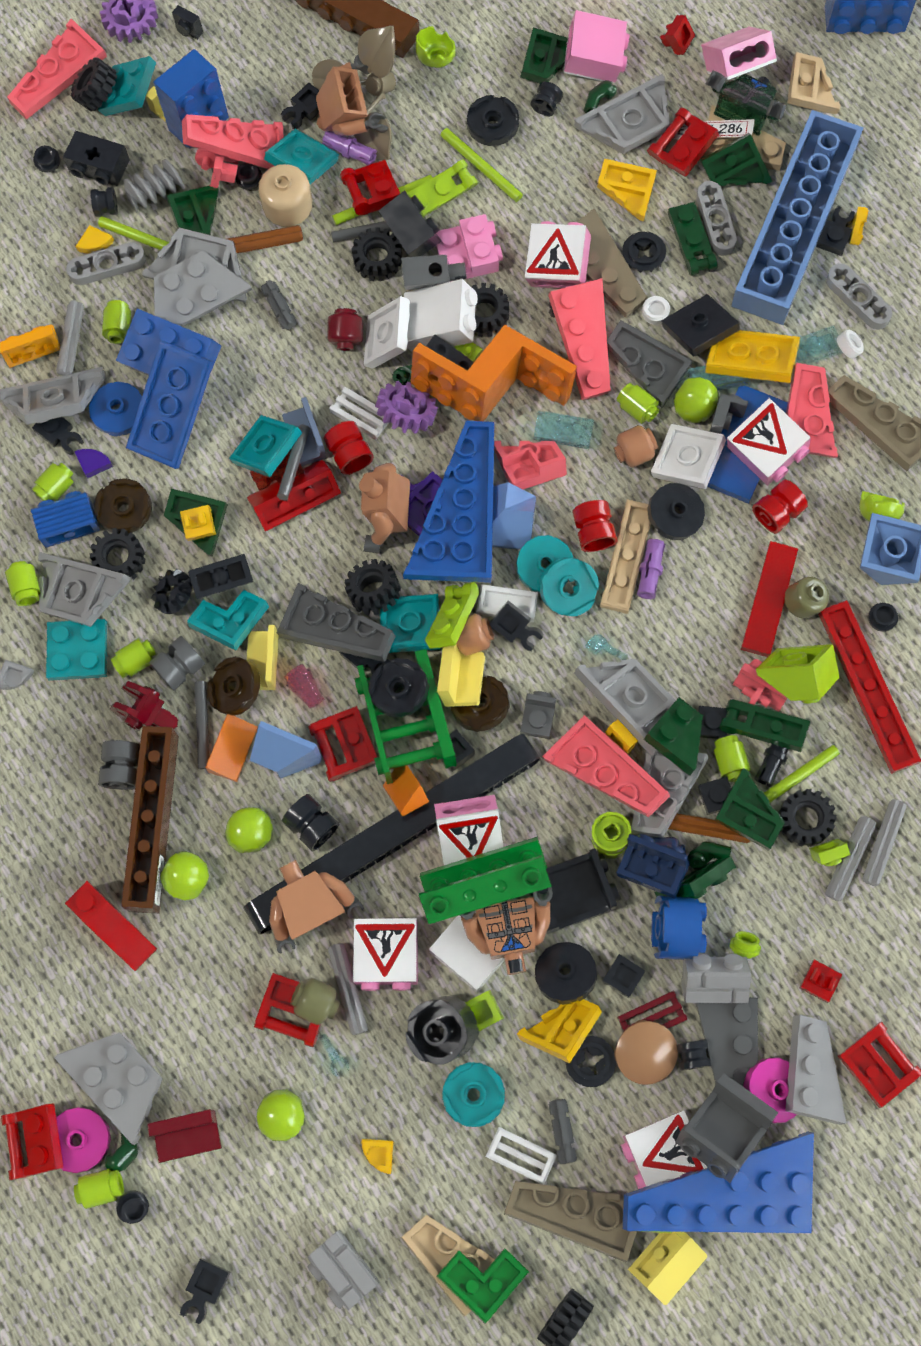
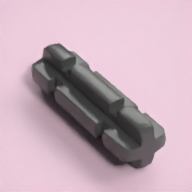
[261,280,297,330]
[548,1099,577,1164]

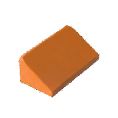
[206,714,258,782]
[383,765,429,816]

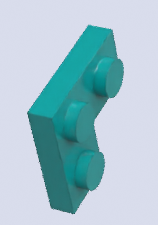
[187,589,269,651]

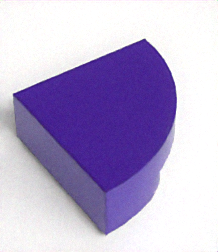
[74,449,113,479]

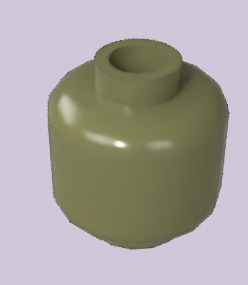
[784,576,829,619]
[290,978,340,1025]

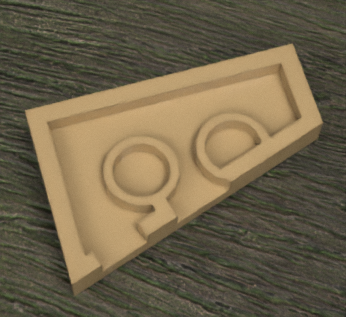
[703,105,786,171]
[401,1215,495,1317]

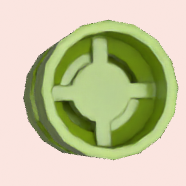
[592,812,631,859]

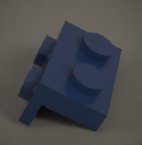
[616,834,689,898]

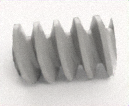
[124,159,185,213]

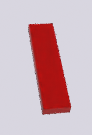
[740,541,799,657]

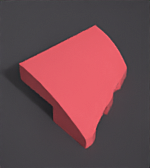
[494,441,567,490]

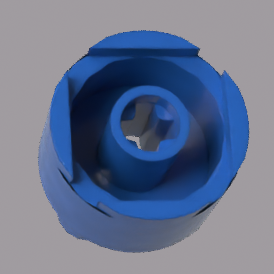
[651,896,707,960]

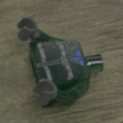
[705,70,787,136]

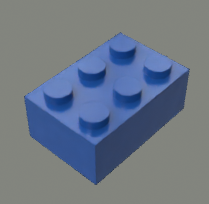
[825,0,916,34]
[153,48,229,149]
[116,308,222,376]

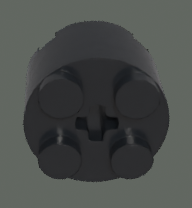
[406,996,479,1065]

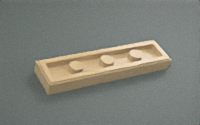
[600,499,651,614]

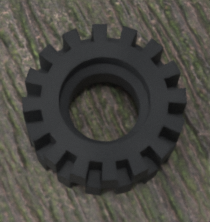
[71,57,117,112]
[352,227,402,281]
[472,283,509,337]
[89,528,146,580]
[344,559,401,615]
[778,789,837,847]
[537,1288,594,1346]

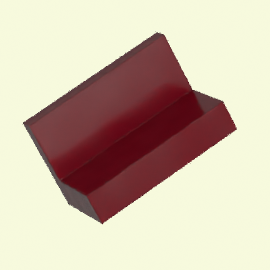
[147,1109,222,1163]

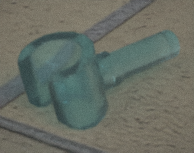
[585,634,628,660]
[319,1034,349,1077]

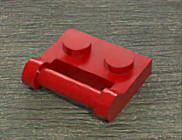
[647,107,719,177]
[340,160,400,215]
[308,706,377,782]
[254,973,321,1048]
[838,1021,921,1108]
[1,1103,64,1181]

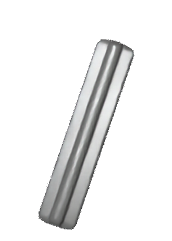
[56,300,84,375]
[862,799,907,886]
[825,816,876,901]
[328,943,368,1035]

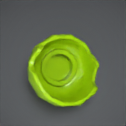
[416,26,456,68]
[674,377,718,423]
[859,491,905,522]
[225,807,273,854]
[160,851,209,901]
[256,1089,305,1141]

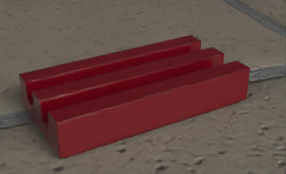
[617,990,688,1032]

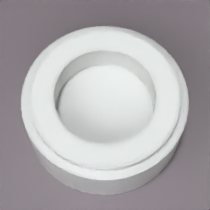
[642,296,670,325]
[837,330,864,359]

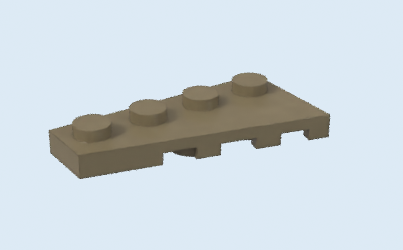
[577,209,647,318]
[828,375,921,471]
[504,1181,637,1263]

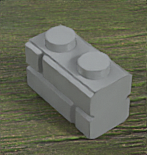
[681,954,751,1003]
[307,1230,380,1311]

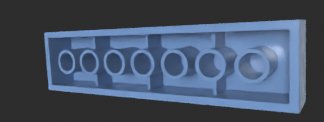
[731,110,864,325]

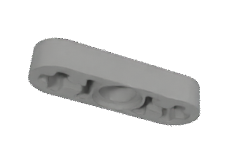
[696,181,737,256]
[66,242,146,285]
[826,264,892,330]

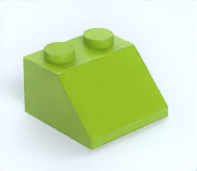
[756,644,840,704]

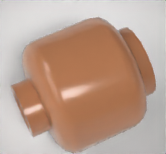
[613,425,658,468]
[456,614,494,656]

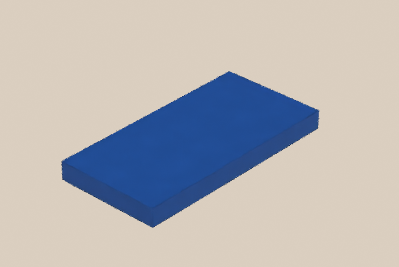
[126,341,214,469]
[707,384,788,504]

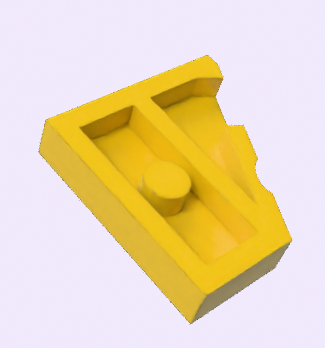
[597,158,657,221]
[517,999,602,1063]

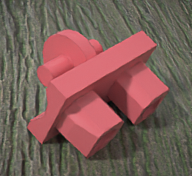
[195,149,239,188]
[733,659,787,712]

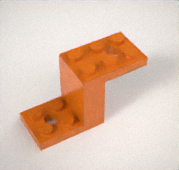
[411,324,577,421]

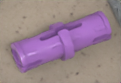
[322,131,377,165]
[637,539,666,599]

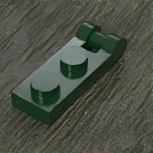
[668,202,718,276]
[719,699,810,752]

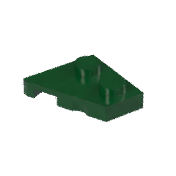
[520,27,568,83]
[700,133,773,186]
[167,185,218,235]
[163,488,228,556]
[643,697,703,776]
[714,768,785,851]
[654,856,736,899]

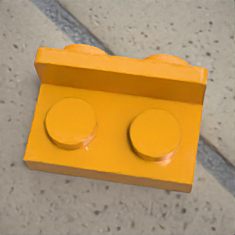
[0,325,61,368]

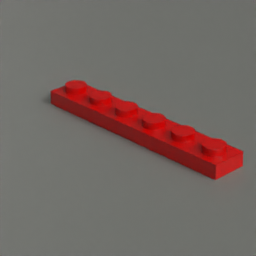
[818,600,921,774]

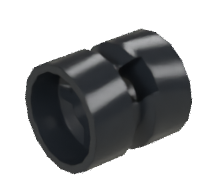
[282,794,340,852]

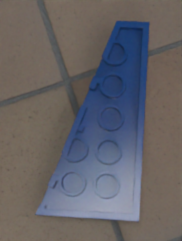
[403,421,494,583]
[623,1131,814,1233]

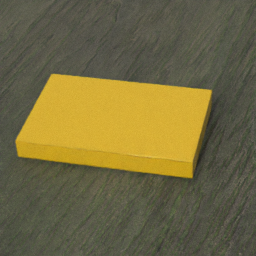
[705,330,800,383]

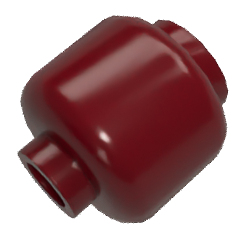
[327,308,363,351]

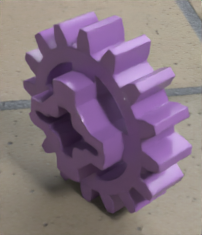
[100,0,158,43]
[375,381,438,434]

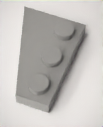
[631,751,709,838]
[785,1015,847,1125]

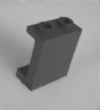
[675,1073,778,1183]

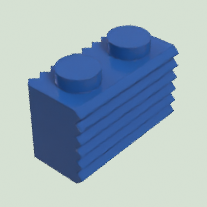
[31,491,100,548]

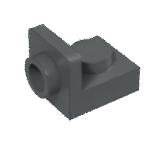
[709,394,748,434]
[520,691,556,739]

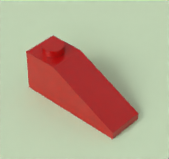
[65,881,157,971]

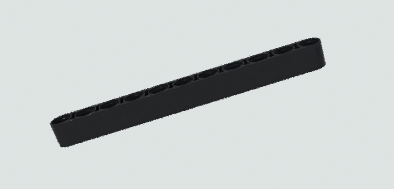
[243,734,541,935]

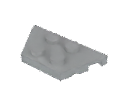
[574,74,670,154]
[142,228,247,302]
[154,251,252,327]
[0,367,106,425]
[38,552,131,627]
[574,659,676,756]
[54,1032,163,1145]

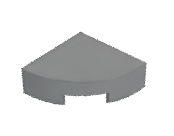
[0,660,34,690]

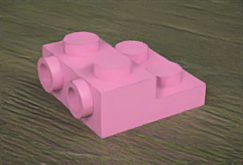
[436,214,503,279]

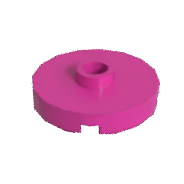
[743,1058,797,1123]
[56,1107,111,1173]

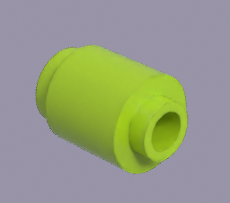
[102,300,131,344]
[616,383,659,424]
[31,463,74,501]
[5,561,41,606]
[111,637,157,678]
[713,735,751,782]
[74,1169,124,1209]

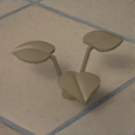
[312,26,396,160]

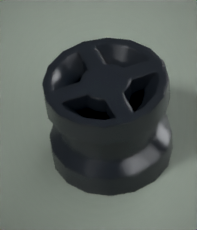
[530,81,563,117]
[90,187,118,217]
[676,1040,712,1071]

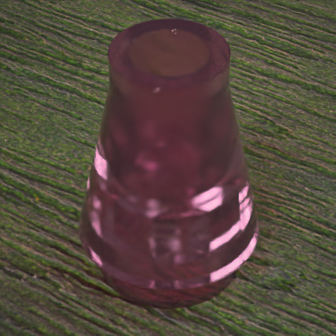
[284,664,324,709]

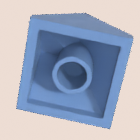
[492,482,536,550]
[860,513,921,585]
[250,721,322,779]

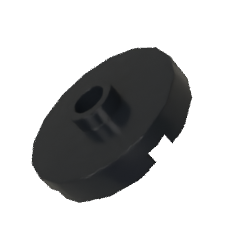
[467,95,519,146]
[647,483,705,540]
[368,658,429,717]
[535,942,597,1005]

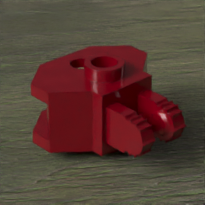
[110,681,178,731]

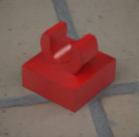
[660,15,695,55]
[799,959,843,1003]

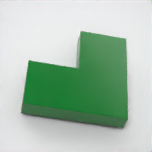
[436,1248,529,1324]

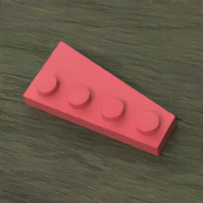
[7,19,107,120]
[182,114,284,169]
[548,278,611,400]
[542,715,670,818]

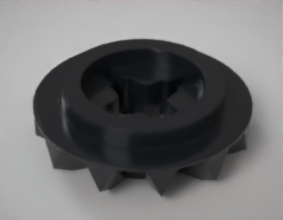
[622,231,666,273]
[151,569,192,614]
[565,1036,616,1087]

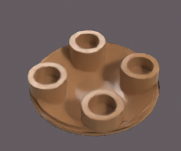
[614,1020,678,1085]

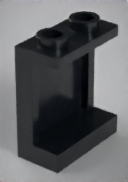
[531,848,620,935]

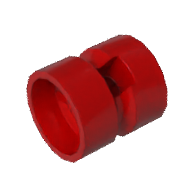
[323,421,374,475]
[752,479,808,534]
[572,500,618,552]

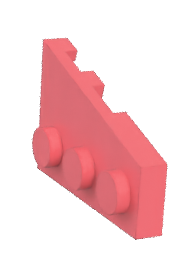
[786,363,838,458]

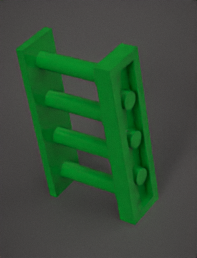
[354,649,457,784]
[419,836,551,924]

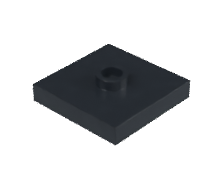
[661,294,740,357]

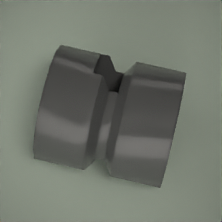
[149,636,205,691]
[98,740,140,790]

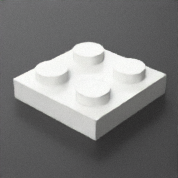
[364,296,410,368]
[651,424,726,489]

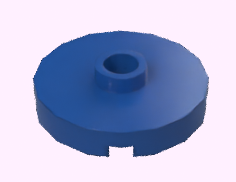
[89,381,142,437]

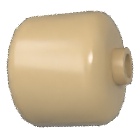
[258,164,313,227]

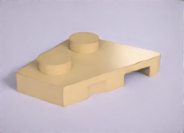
[787,52,841,114]

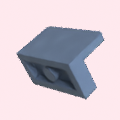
[282,397,327,467]

